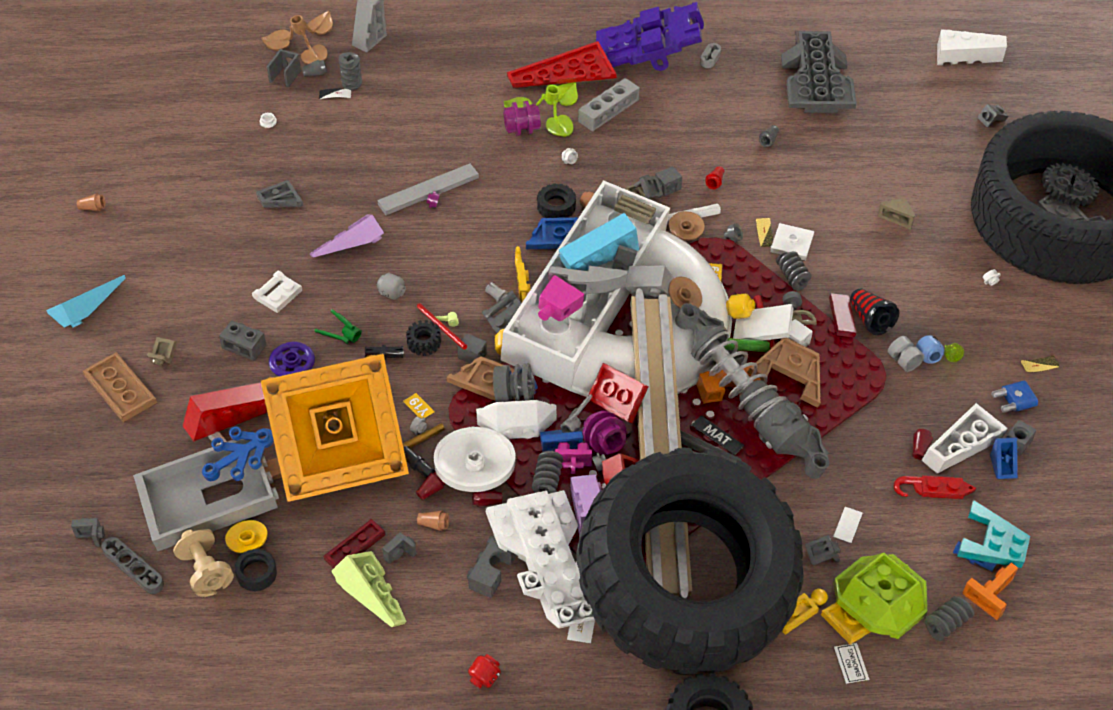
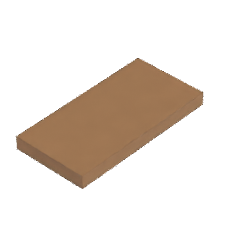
[83,352,157,422]

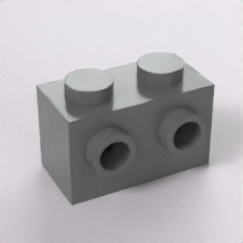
[219,320,266,361]

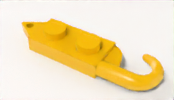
[515,246,531,303]

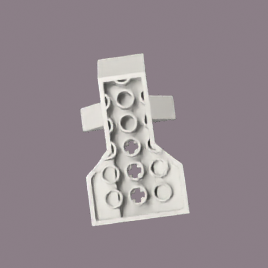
[485,490,595,629]

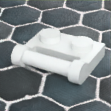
[252,270,302,313]

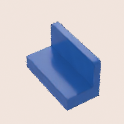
[540,430,583,452]

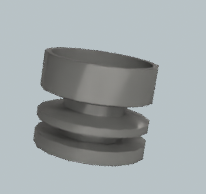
[493,363,535,402]

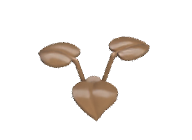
[261,11,333,65]

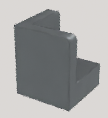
[457,334,487,363]

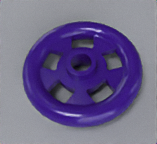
[269,342,315,376]

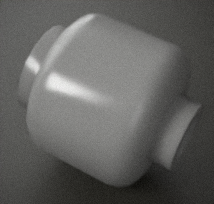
[377,273,406,300]

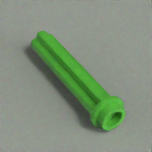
[724,338,770,352]

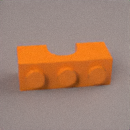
[696,366,761,404]

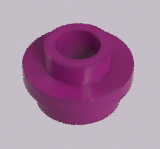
[426,191,440,208]

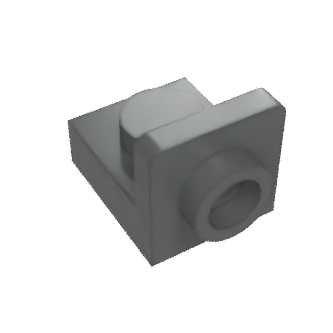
[634,175,663,199]
[382,532,416,564]
[805,535,841,565]

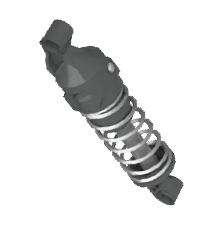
[675,303,830,479]

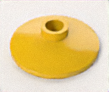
[225,520,268,553]

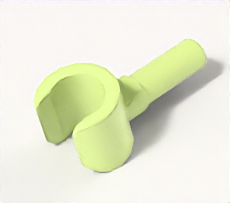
[435,312,459,327]

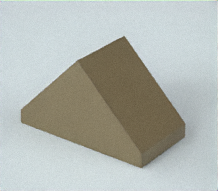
[878,198,915,230]

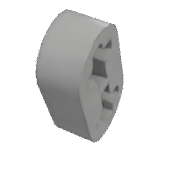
[700,43,721,68]

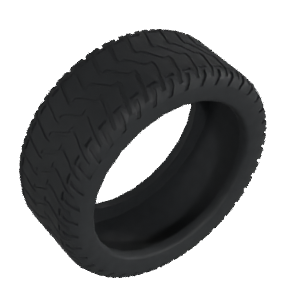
[971,111,1113,284]

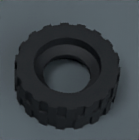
[537,183,576,218]

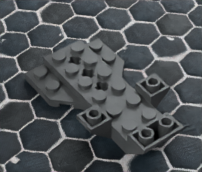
[781,31,856,113]

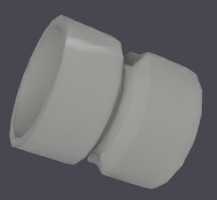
[888,336,924,372]

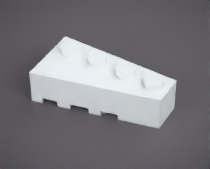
[937,29,1007,65]
[922,403,1008,474]

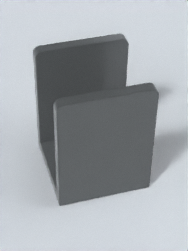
[267,49,301,87]

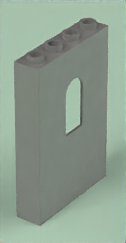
[133,439,279,551]

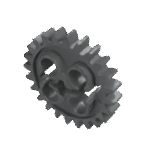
[1041,163,1100,207]

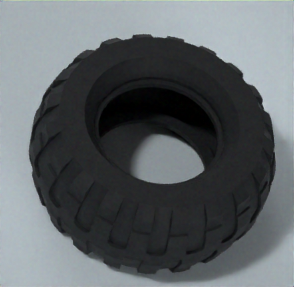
[576,448,804,675]

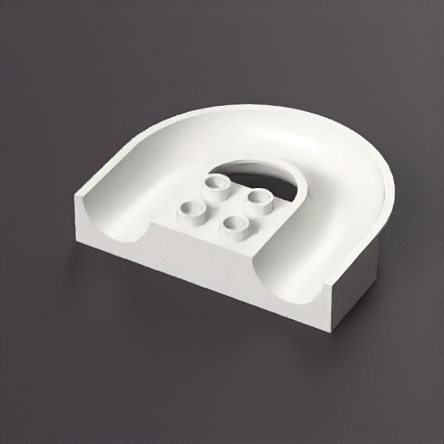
[501,180,732,397]

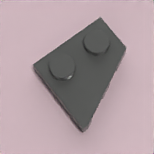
[256,180,303,208]

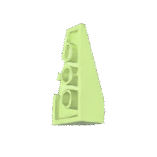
[331,551,406,627]

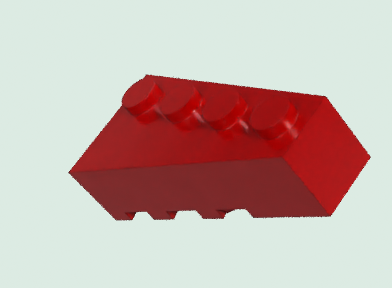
[183,383,267,442]

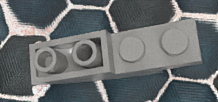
[548,266,628,294]

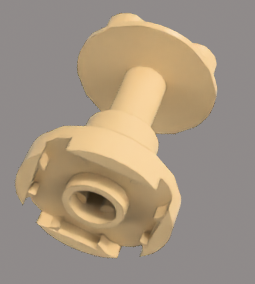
[173,529,234,597]

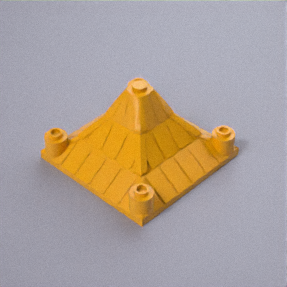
[260,354,409,502]

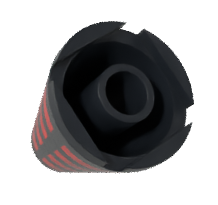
[850,288,900,335]

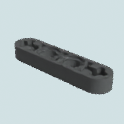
[101,537,164,594]

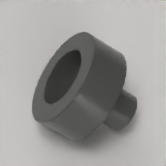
[724,223,743,242]
[782,291,802,311]

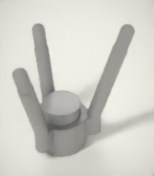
[561,394,592,433]

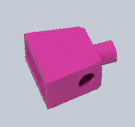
[538,275,584,321]

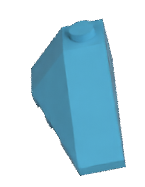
[46,275,126,328]

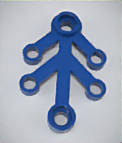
[202,427,274,481]

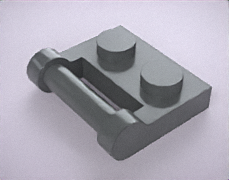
[482,290,522,333]

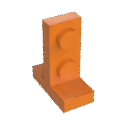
[962,563,1018,620]

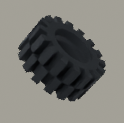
[406,320,441,356]

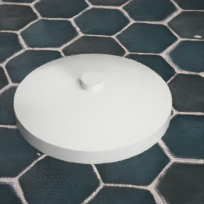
[434,427,515,492]

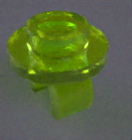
[944,343,964,362]

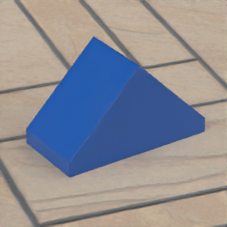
[990,437,1018,479]

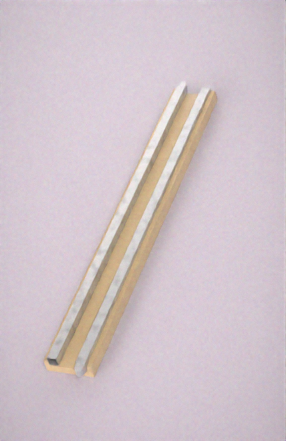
[630,288,692,599]

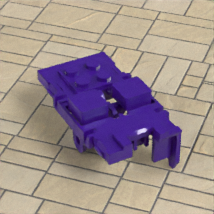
[596,2,704,71]

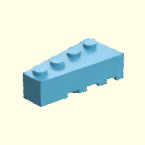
[558,213,640,271]

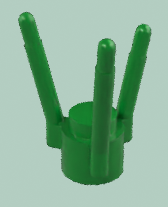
[314,309,362,344]

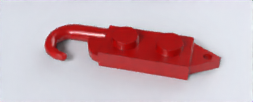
[893,475,976,499]

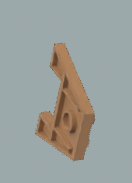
[747,337,821,408]

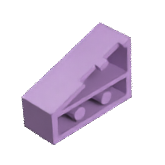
[570,474,602,537]

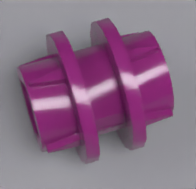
[503,101,541,136]
[583,411,627,455]

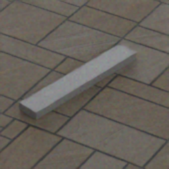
[377,163,479,215]

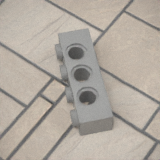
[578,78,640,132]

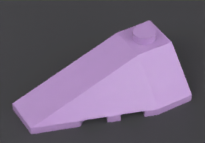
[310,214,384,257]

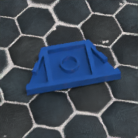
[526,217,578,249]

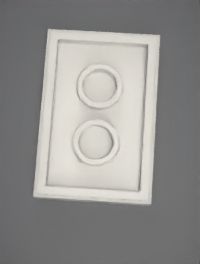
[733,304,793,341]

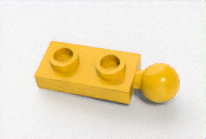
[782,588,828,635]

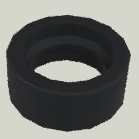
[235,549,277,591]

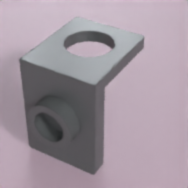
[612,245,637,280]

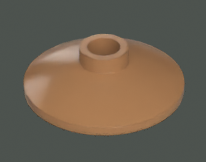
[669,211,705,241]
[668,276,702,308]

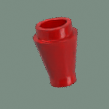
[705,166,725,189]

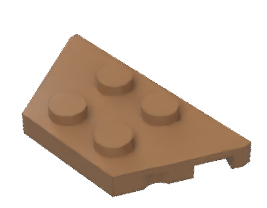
[447,356,515,401]

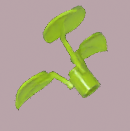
[504,82,578,137]

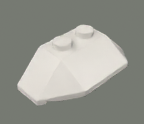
[476,400,556,440]

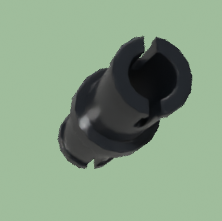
[365,345,403,360]
[403,446,435,478]

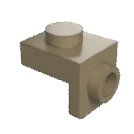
[147,337,177,366]

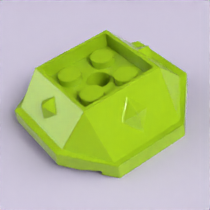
[833,552,928,639]

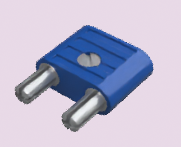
[991,380,1038,413]

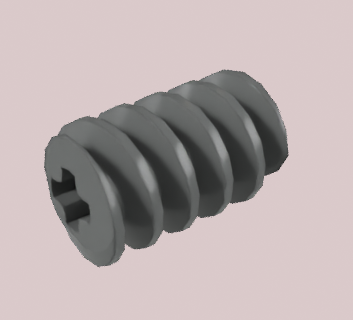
[339,52,362,90]
[776,251,812,291]
[532,451,563,494]
[925,596,975,641]

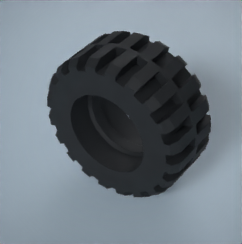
[666,673,753,710]

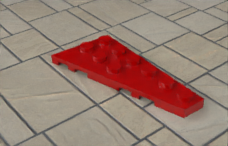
[507,41,617,88]

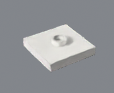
[770,223,814,261]

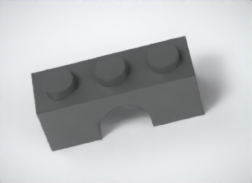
[467,535,517,598]

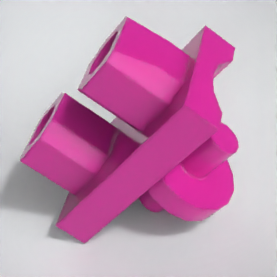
[555,442,592,474]

